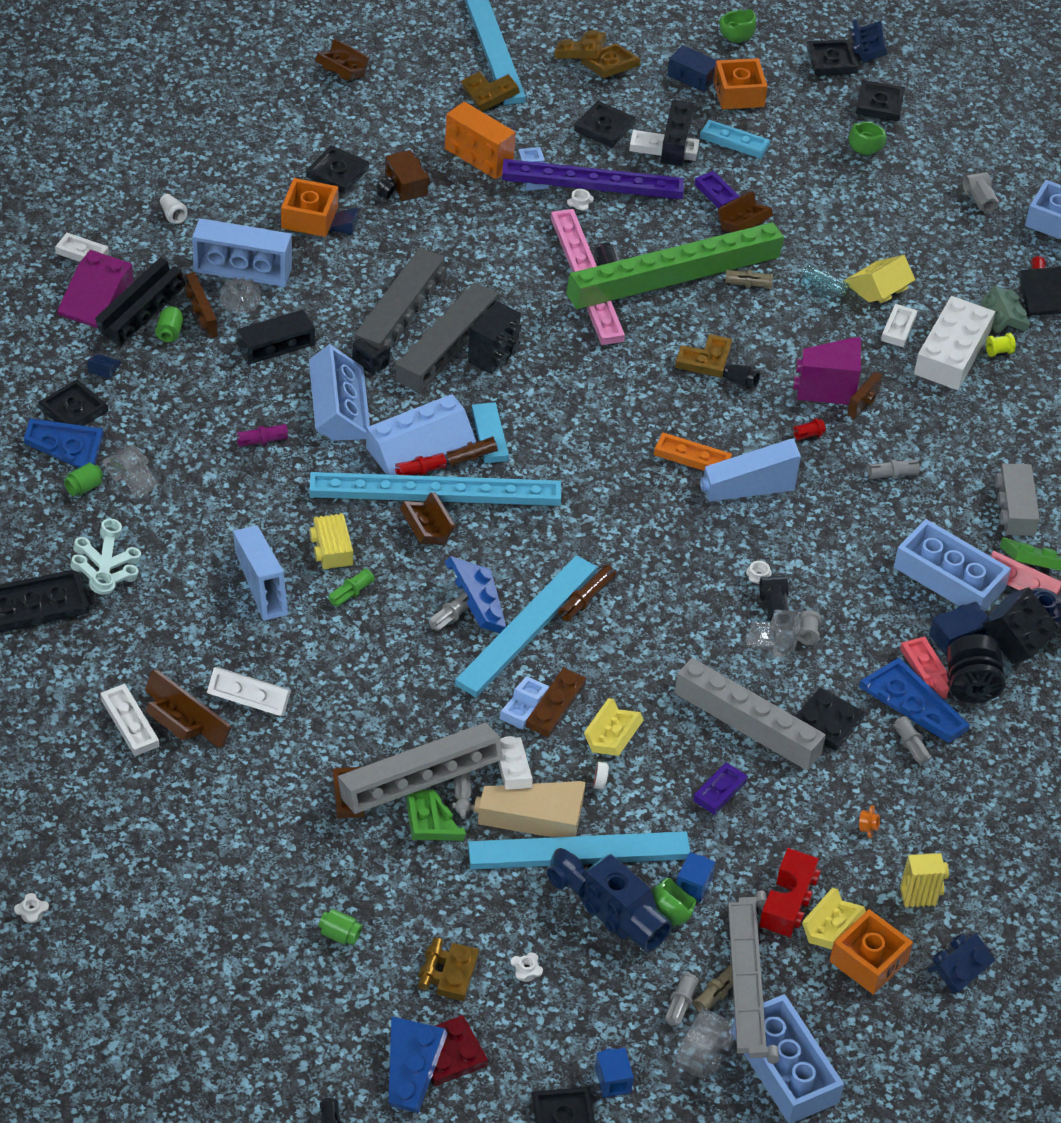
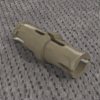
[725,269,773,289]
[693,965,733,1015]

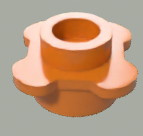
[859,805,880,838]

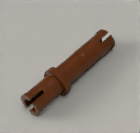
[558,565,616,622]

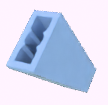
[700,439,801,502]
[233,525,288,621]

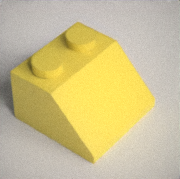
[844,255,915,303]

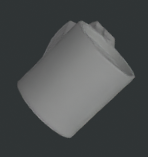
[963,172,999,214]

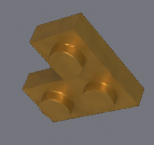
[554,30,606,59]
[461,71,520,112]
[675,334,732,378]

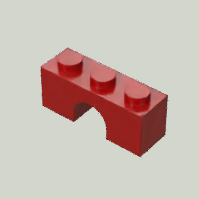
[759,848,821,938]

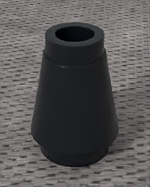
[723,363,761,389]

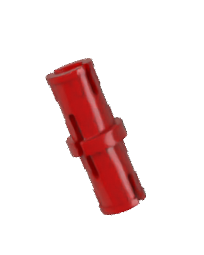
[395,453,447,476]

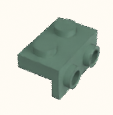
[981,285,1030,333]

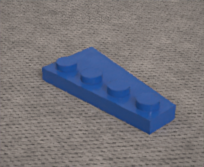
[859,658,970,743]

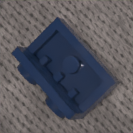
[851,19,888,62]
[926,933,995,994]

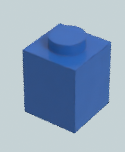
[676,852,716,903]
[595,1048,634,1098]

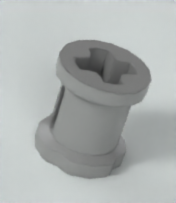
[796,610,821,645]

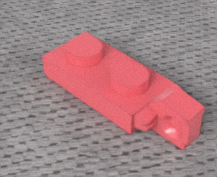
[900,637,950,700]

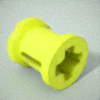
[985,333,1016,357]

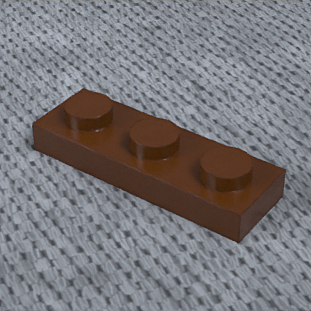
[184,272,218,339]
[526,667,587,738]

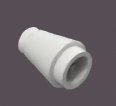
[160,194,187,224]

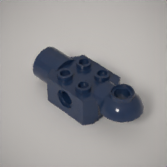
[547,848,672,952]

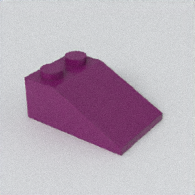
[57,250,133,328]

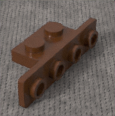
[145,669,231,748]

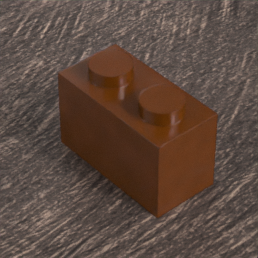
[385,150,430,201]

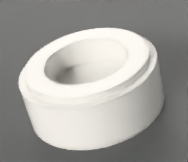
[593,762,609,790]

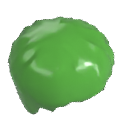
[719,9,756,43]
[848,122,887,156]
[651,878,696,927]

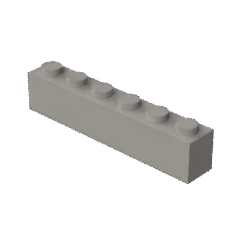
[675,658,826,771]
[338,722,503,814]

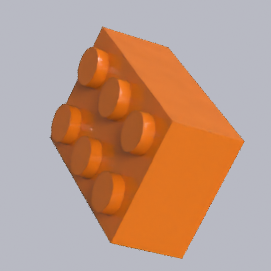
[445,102,516,179]

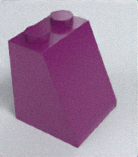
[793,337,861,405]

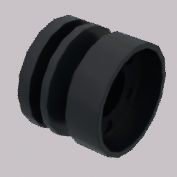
[946,634,1006,703]

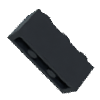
[660,100,694,167]
[237,309,315,365]

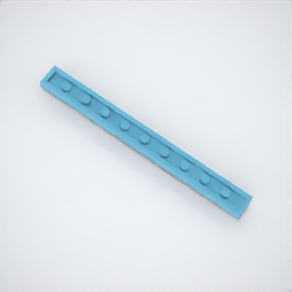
[309,472,561,506]

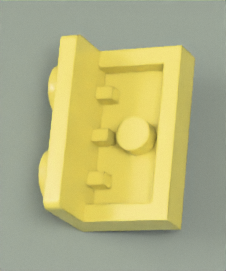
[584,698,644,756]
[802,888,866,949]

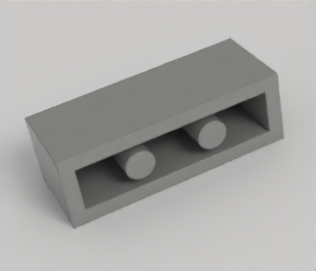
[995,463,1040,536]

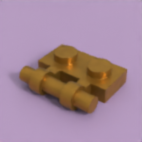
[418,937,479,1001]

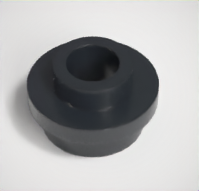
[376,177,397,199]

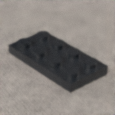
[0,570,89,632]

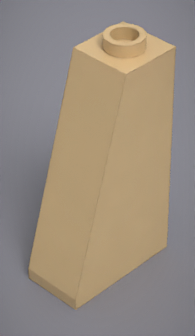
[474,781,586,838]

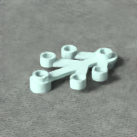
[70,519,141,595]

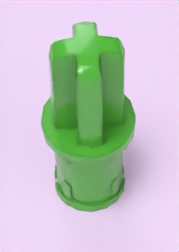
[328,568,375,607]

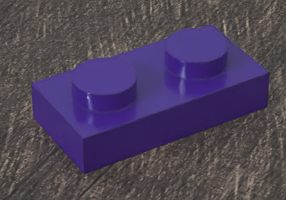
[694,171,740,208]
[693,762,748,815]

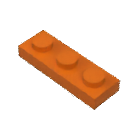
[654,432,732,471]

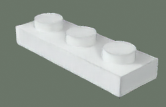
[629,130,699,161]
[207,667,291,716]
[100,684,159,756]
[498,736,532,790]

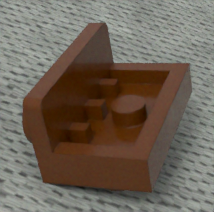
[315,39,370,81]
[718,191,773,232]
[400,492,455,544]

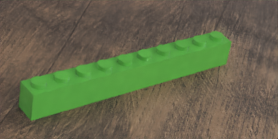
[566,222,784,309]

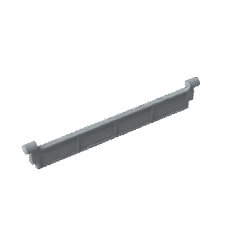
[728,890,779,1064]

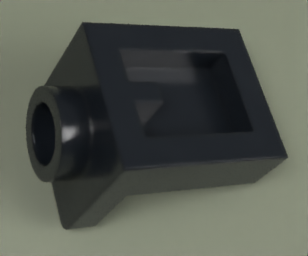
[352,339,390,375]

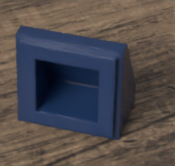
[330,208,358,235]
[87,354,121,379]

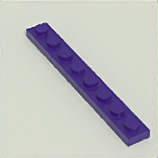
[502,159,684,199]

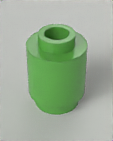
[155,307,183,342]
[64,462,103,496]
[318,909,363,946]

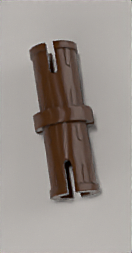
[446,436,498,467]

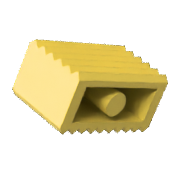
[309,513,353,569]
[900,853,949,908]

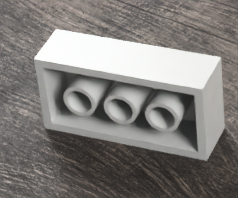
[914,296,995,390]

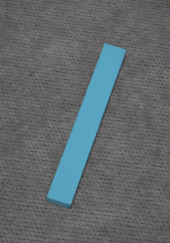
[465,0,526,105]
[455,555,597,698]
[468,831,690,870]

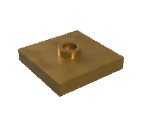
[581,43,641,78]

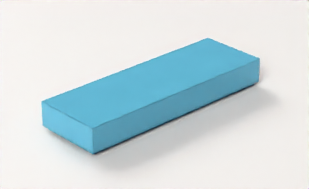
[700,120,770,159]
[471,402,509,463]

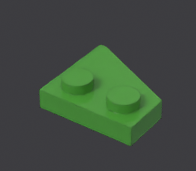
[1000,537,1061,571]
[405,789,466,841]

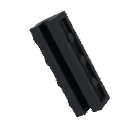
[95,257,185,346]

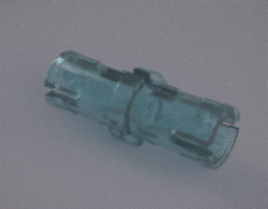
[802,264,849,297]

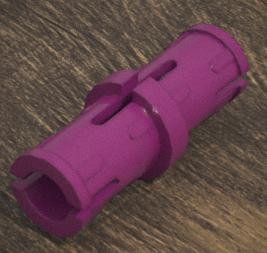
[236,423,288,447]

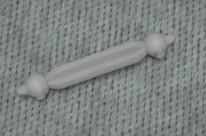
[452,730,474,819]

